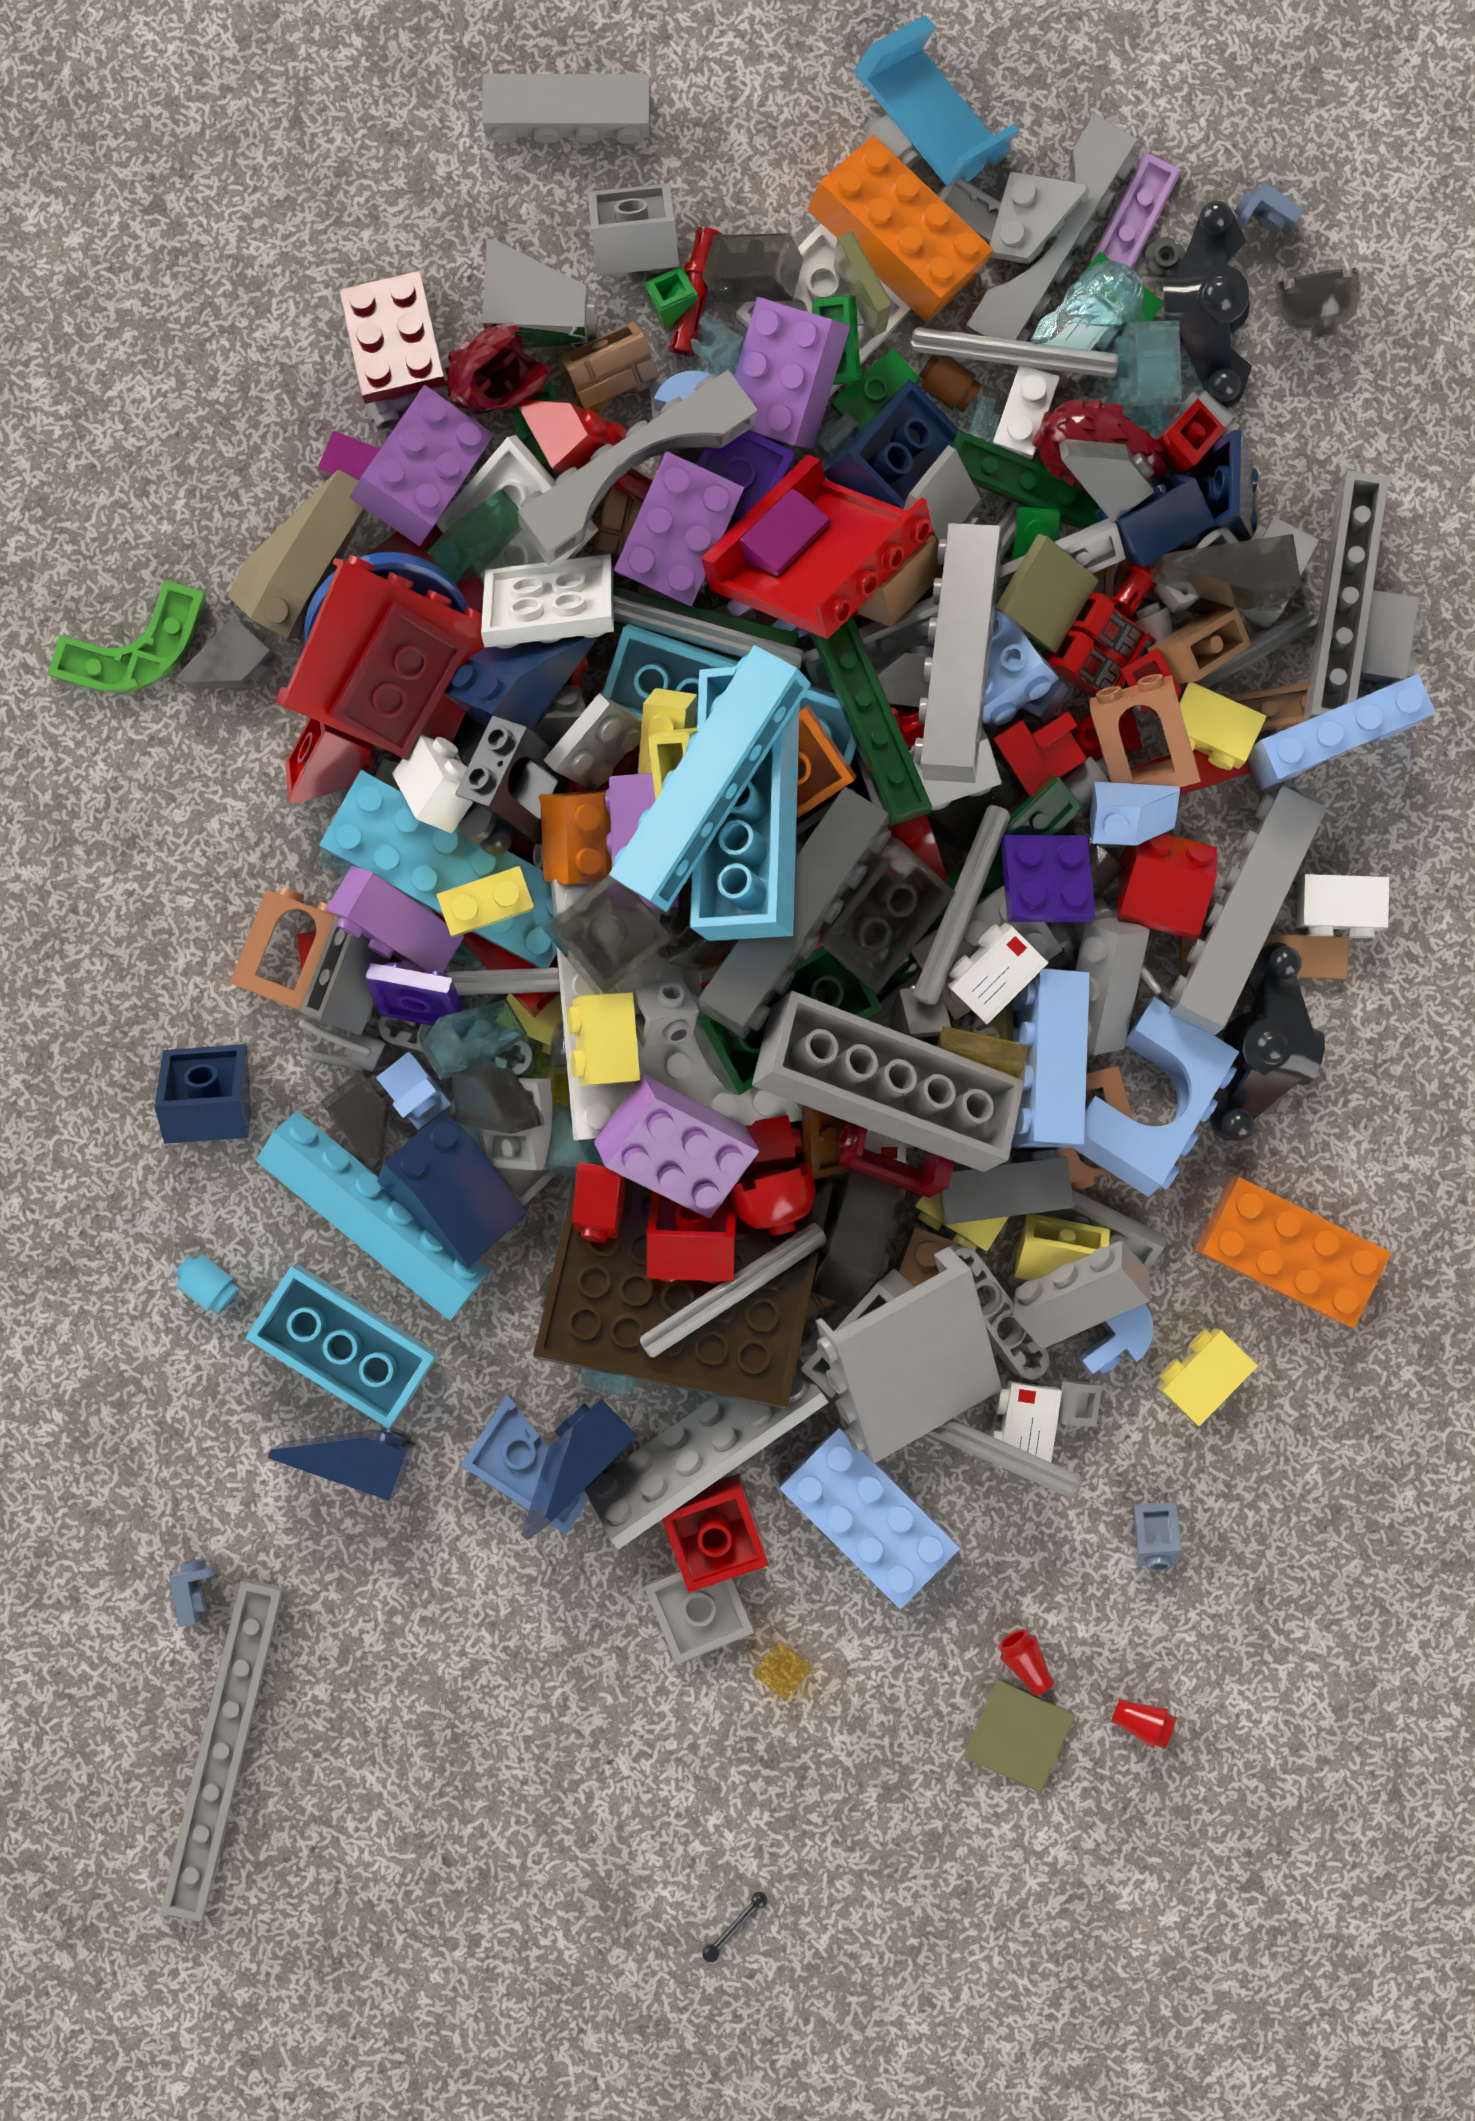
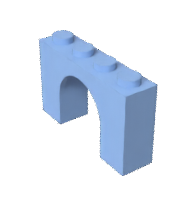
[1247,673,1436,792]
[1072,997,1239,1197]

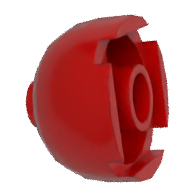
[729,1163,816,1236]

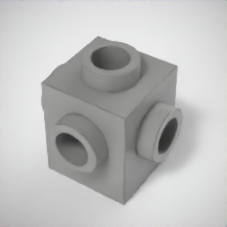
[633,977,700,1049]

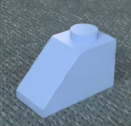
[1090,781,1180,845]

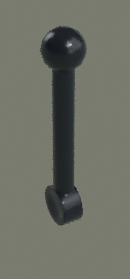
[702,1892,768,1962]

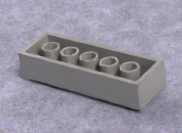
[752,991,1024,1172]

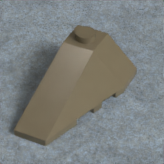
[228,469,366,639]

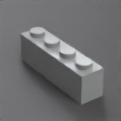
[482,74,650,144]

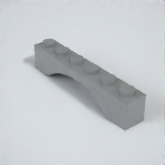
[964,113,1137,342]
[517,370,758,565]

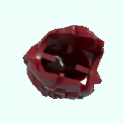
[445,323,551,414]
[1032,399,1169,496]

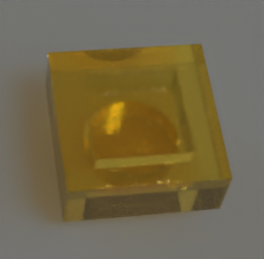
[753,1639,812,1701]

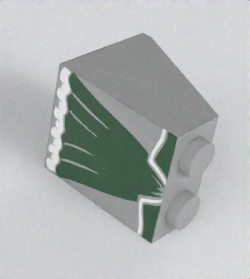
[483,239,598,351]

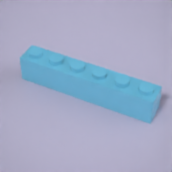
[609,644,811,912]
[256,1110,491,1321]

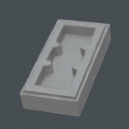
[938,178,1001,245]

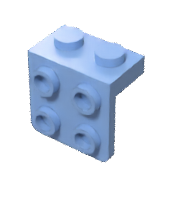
[983,603,1060,729]

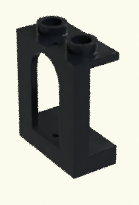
[455,716,570,845]

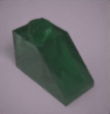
[427,489,522,583]

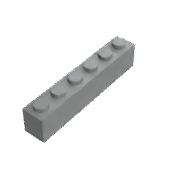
[1303,470,1389,722]
[914,523,1002,783]
[1169,785,1327,1035]

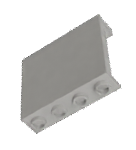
[816,1247,1002,1464]

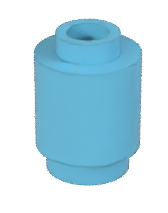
[175,1254,239,1315]

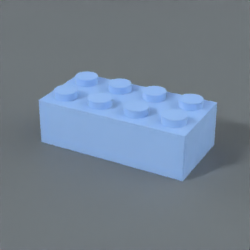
[1011,969,1090,1151]
[779,1424,960,1609]

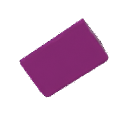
[740,489,831,576]

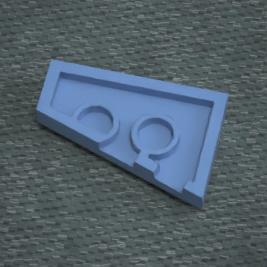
[460,1395,589,1535]

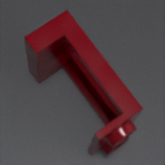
[838,1122,954,1198]

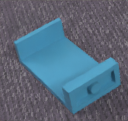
[854,15,1019,187]

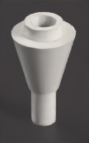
[1132,602,1173,644]

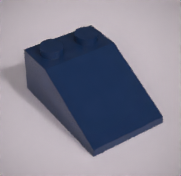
[824,378,959,509]
[1191,430,1258,544]
[444,636,597,731]
[377,1110,527,1269]
[521,1398,637,1541]
[267,1427,416,1501]

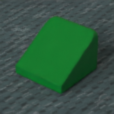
[644,266,698,330]

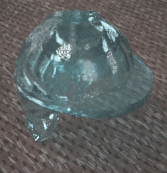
[1031,261,1146,344]

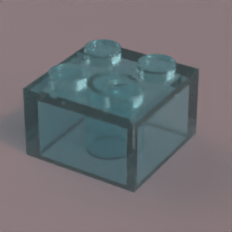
[1110,321,1182,427]

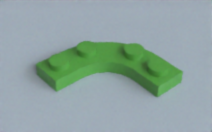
[47,580,207,693]

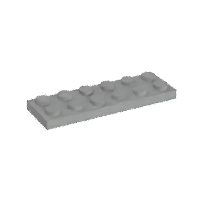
[584,1356,829,1550]

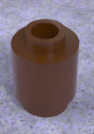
[918,355,982,413]

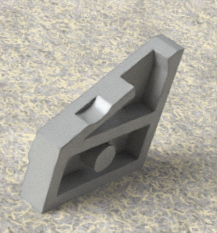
[990,172,1089,265]

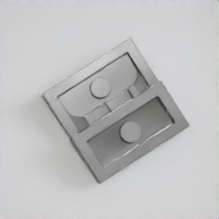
[477,1077,553,1170]

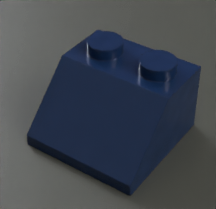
[1094,471,1216,567]
[154,1044,251,1144]

